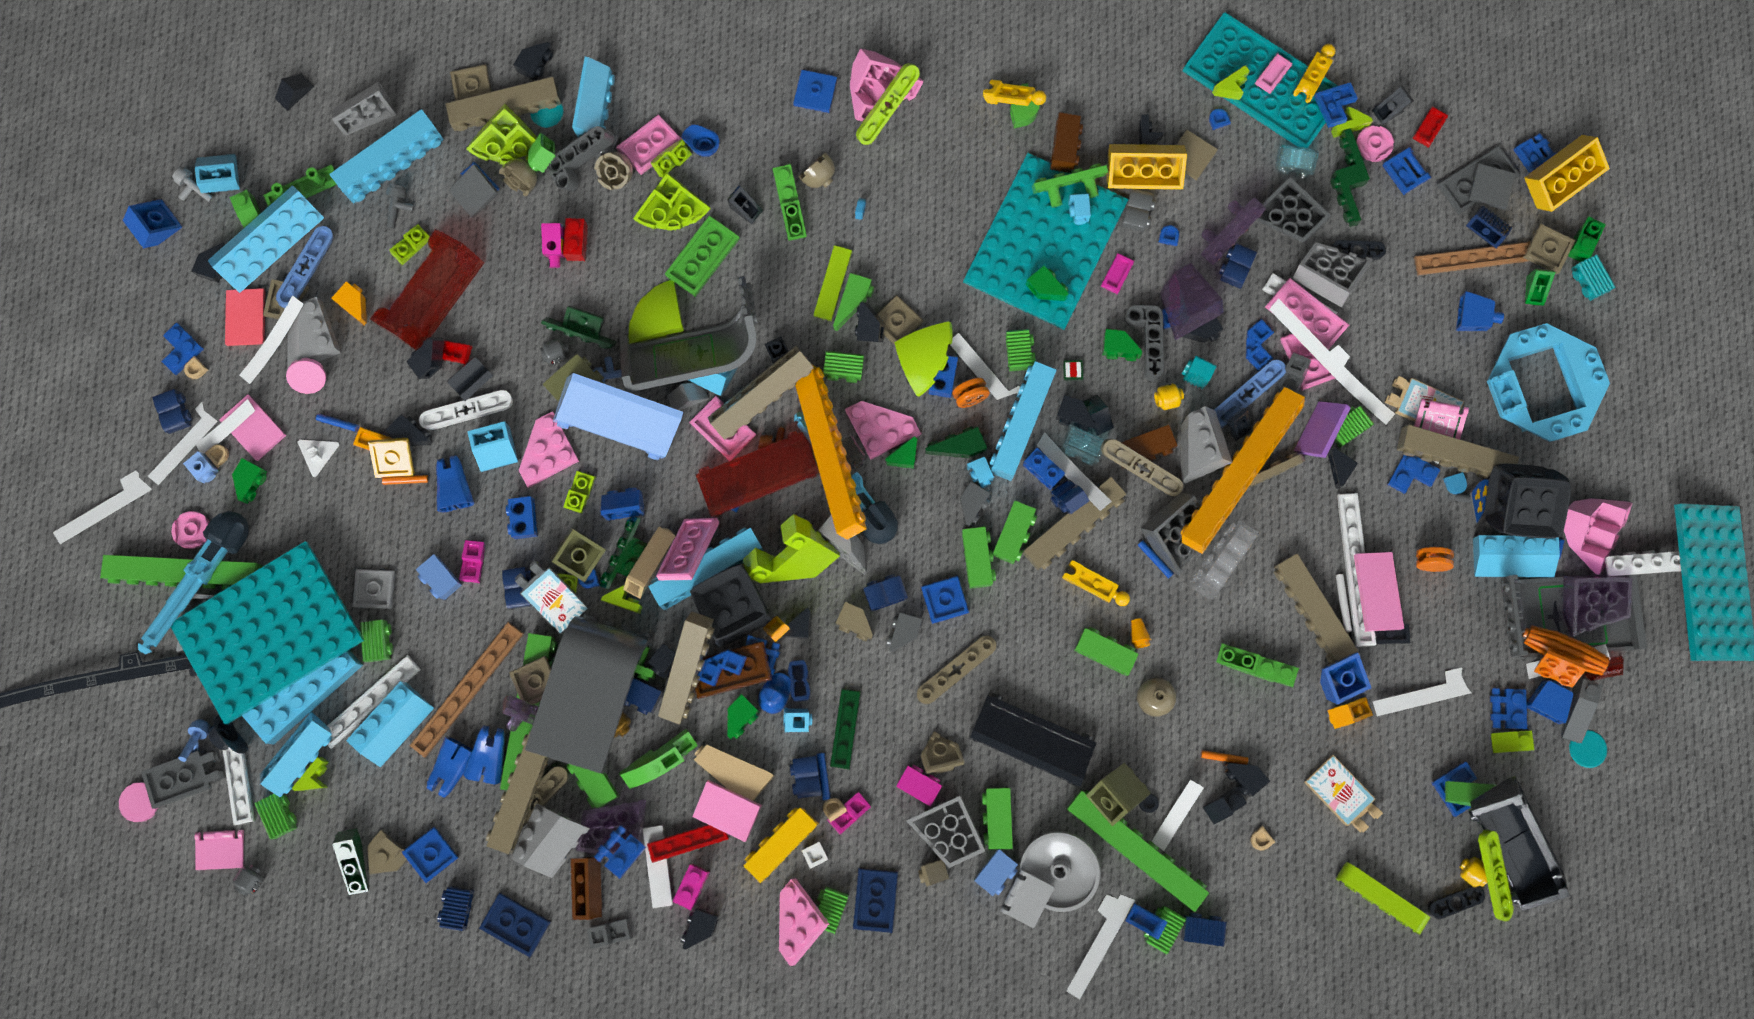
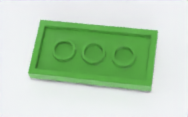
[665,216,740,297]

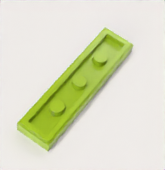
[814,246,852,321]

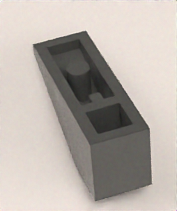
[1561,679,1603,744]

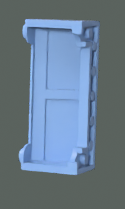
[553,373,683,460]

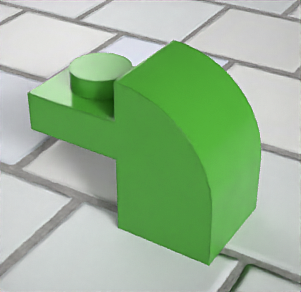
[1010,83,1040,128]

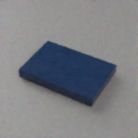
[853,868,898,933]
[479,892,551,958]

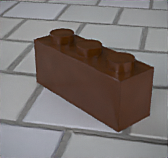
[1050,112,1083,173]
[1121,425,1178,469]
[571,856,602,920]

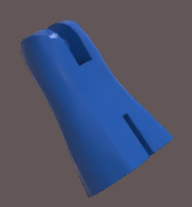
[436,455,474,512]
[463,725,505,785]
[427,736,473,798]

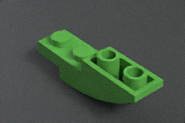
[773,164,807,241]
[1216,644,1299,687]
[619,729,698,788]

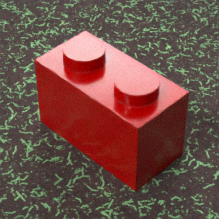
[563,218,588,261]

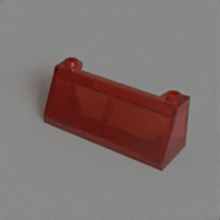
[370,229,485,350]
[695,430,820,518]

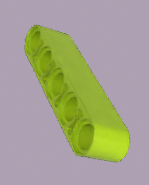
[1335,862,1430,935]

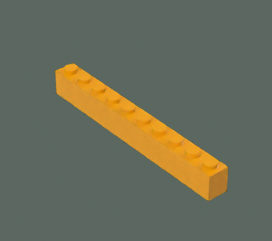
[795,364,867,539]
[1181,387,1305,554]

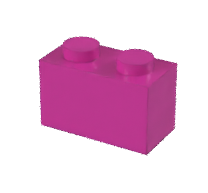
[896,765,942,807]
[673,864,710,910]

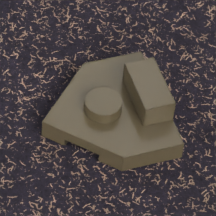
[921,731,965,774]
[367,830,407,874]

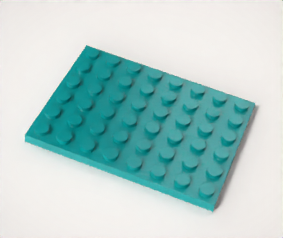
[963,153,1129,330]
[171,541,364,724]

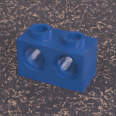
[929,356,958,398]
[1023,448,1065,491]
[506,496,538,539]

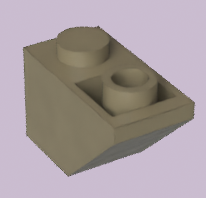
[836,602,873,641]
[918,859,949,887]

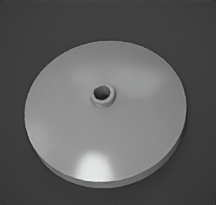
[1020,831,1101,912]

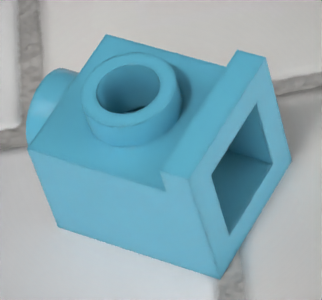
[1068,194,1091,225]
[967,457,994,488]
[783,708,812,732]

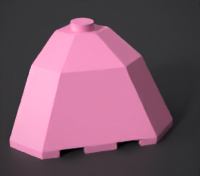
[850,48,924,121]
[1564,498,1633,575]

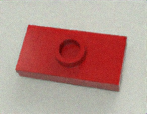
[1412,106,1449,148]
[443,340,472,364]

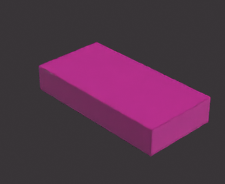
[1101,253,1134,295]

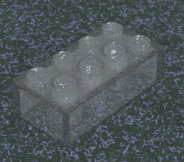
[1190,520,1260,601]

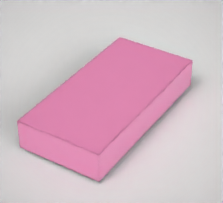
[1255,53,1292,94]

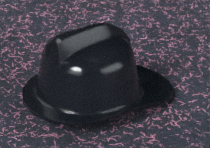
[208,715,248,754]

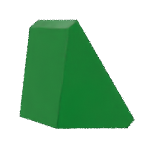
[1525,269,1556,306]
[885,436,917,469]

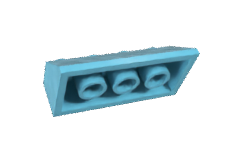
[572,57,615,138]
[1473,535,1560,578]
[346,681,434,767]
[260,712,332,797]

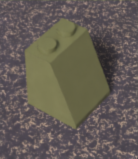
[543,354,604,402]
[1086,763,1151,826]

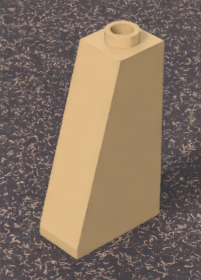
[623,527,676,599]
[694,745,775,801]

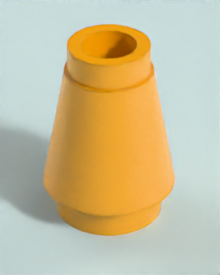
[1131,618,1151,649]

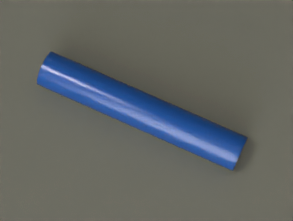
[316,414,359,432]
[1138,540,1174,579]
[817,753,830,800]

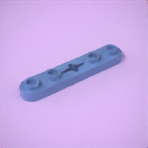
[276,226,333,308]
[1214,360,1286,428]

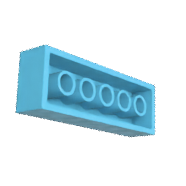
[329,109,444,204]
[208,185,324,293]
[989,361,1056,481]
[648,528,764,610]
[242,650,363,745]

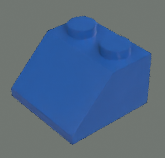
[123,199,182,248]
[600,488,645,521]
[1320,652,1371,705]

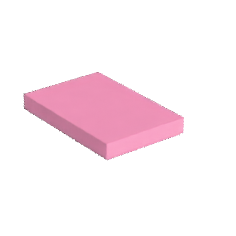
[616,115,683,175]
[1280,334,1336,391]
[219,395,286,461]
[689,396,756,461]
[693,780,762,842]

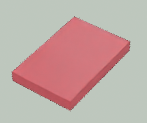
[225,289,265,346]

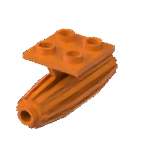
[1522,625,1610,688]

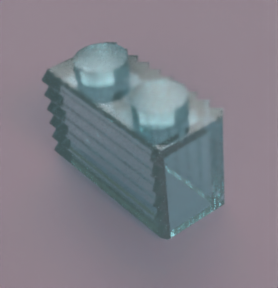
[1275,144,1319,177]
[1062,425,1105,465]

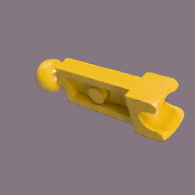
[1293,44,1336,103]
[983,80,1046,106]
[1062,560,1130,606]

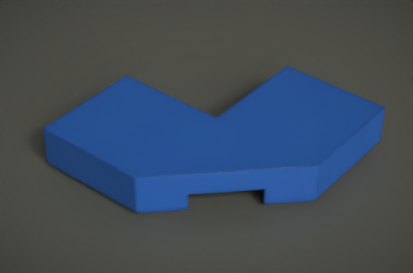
[1246,319,1274,371]
[698,650,747,686]

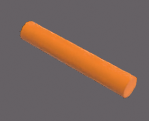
[382,475,428,485]
[1201,750,1248,765]

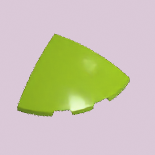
[466,104,537,164]
[633,173,711,230]
[629,280,684,344]
[894,321,953,397]

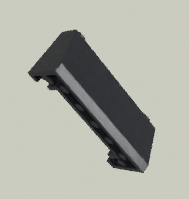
[968,693,1097,787]
[1469,776,1570,911]

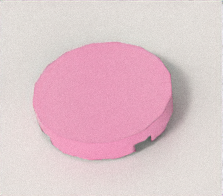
[1356,125,1394,162]
[286,358,327,394]
[171,511,210,549]
[119,783,158,822]

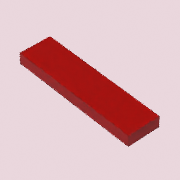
[647,825,728,863]

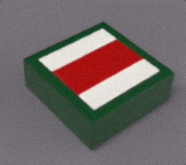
[1063,360,1083,381]

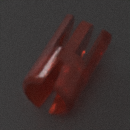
[1585,656,1624,681]

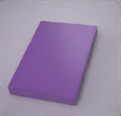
[1294,401,1350,458]

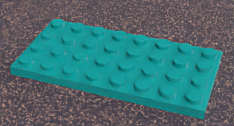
[1183,12,1338,152]
[1674,504,1754,661]

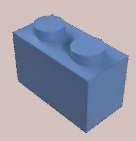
[416,554,462,600]
[974,849,1018,896]

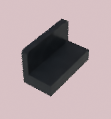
[447,357,493,401]

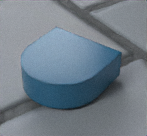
[855,198,866,220]
[1443,472,1467,494]

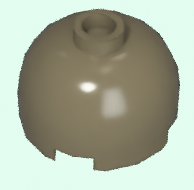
[594,151,633,190]
[798,152,835,188]
[499,158,537,196]
[1137,678,1176,717]

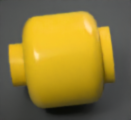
[1154,383,1184,410]
[1459,857,1487,887]

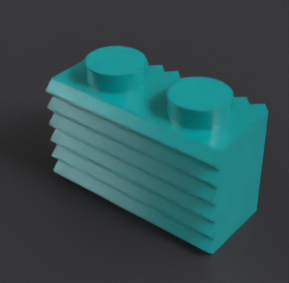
[1572,255,1616,301]
[1182,356,1217,390]

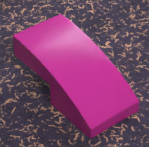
[459,540,485,583]
[827,792,871,835]

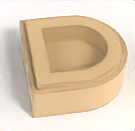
[184,356,208,379]
[205,444,229,468]
[823,798,847,822]
[1250,826,1275,850]

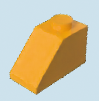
[331,282,367,325]
[1327,697,1373,729]

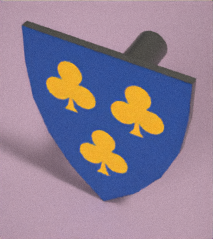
[1455,479,1489,524]

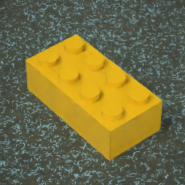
[1524,135,1610,212]
[1106,144,1187,189]
[744,807,819,883]

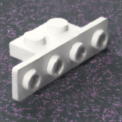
[1605,550,1681,576]

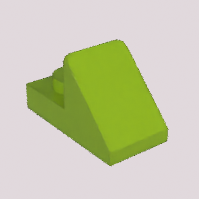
[1212,65,1250,100]
[1331,106,1373,138]
[601,586,642,614]
[1491,731,1534,753]
[292,757,329,791]

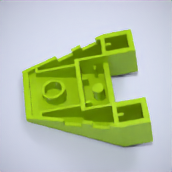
[743,514,840,583]

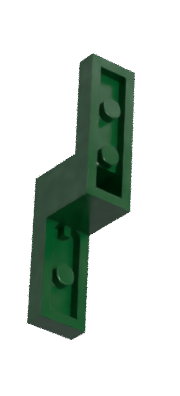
[1330,128,1370,227]

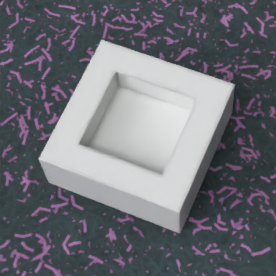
[802,842,828,869]

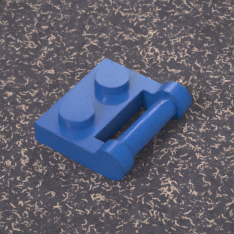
[1382,147,1432,195]

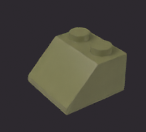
[551,527,606,582]

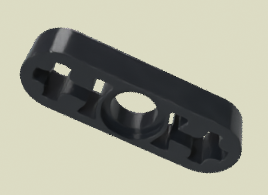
[1331,240,1386,260]
[1428,886,1485,919]

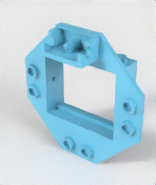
[1487,323,1610,442]

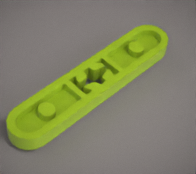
[856,63,920,145]
[1478,829,1513,921]

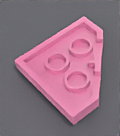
[845,401,921,460]
[519,411,579,488]
[779,879,829,966]

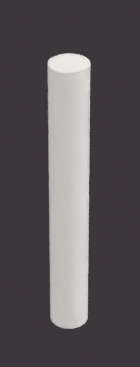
[1336,574,1352,632]

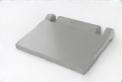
[1000,869,1055,929]

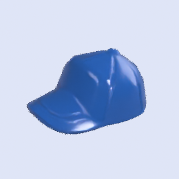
[682,125,719,157]
[758,673,792,714]

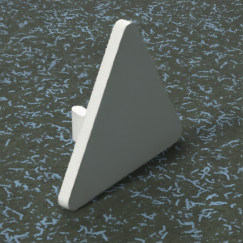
[298,440,339,477]

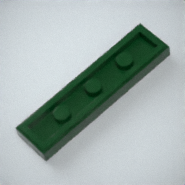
[830,689,861,770]

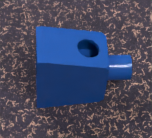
[1456,292,1504,331]
[1527,680,1573,724]

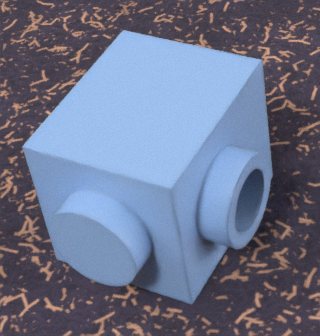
[183,451,219,483]

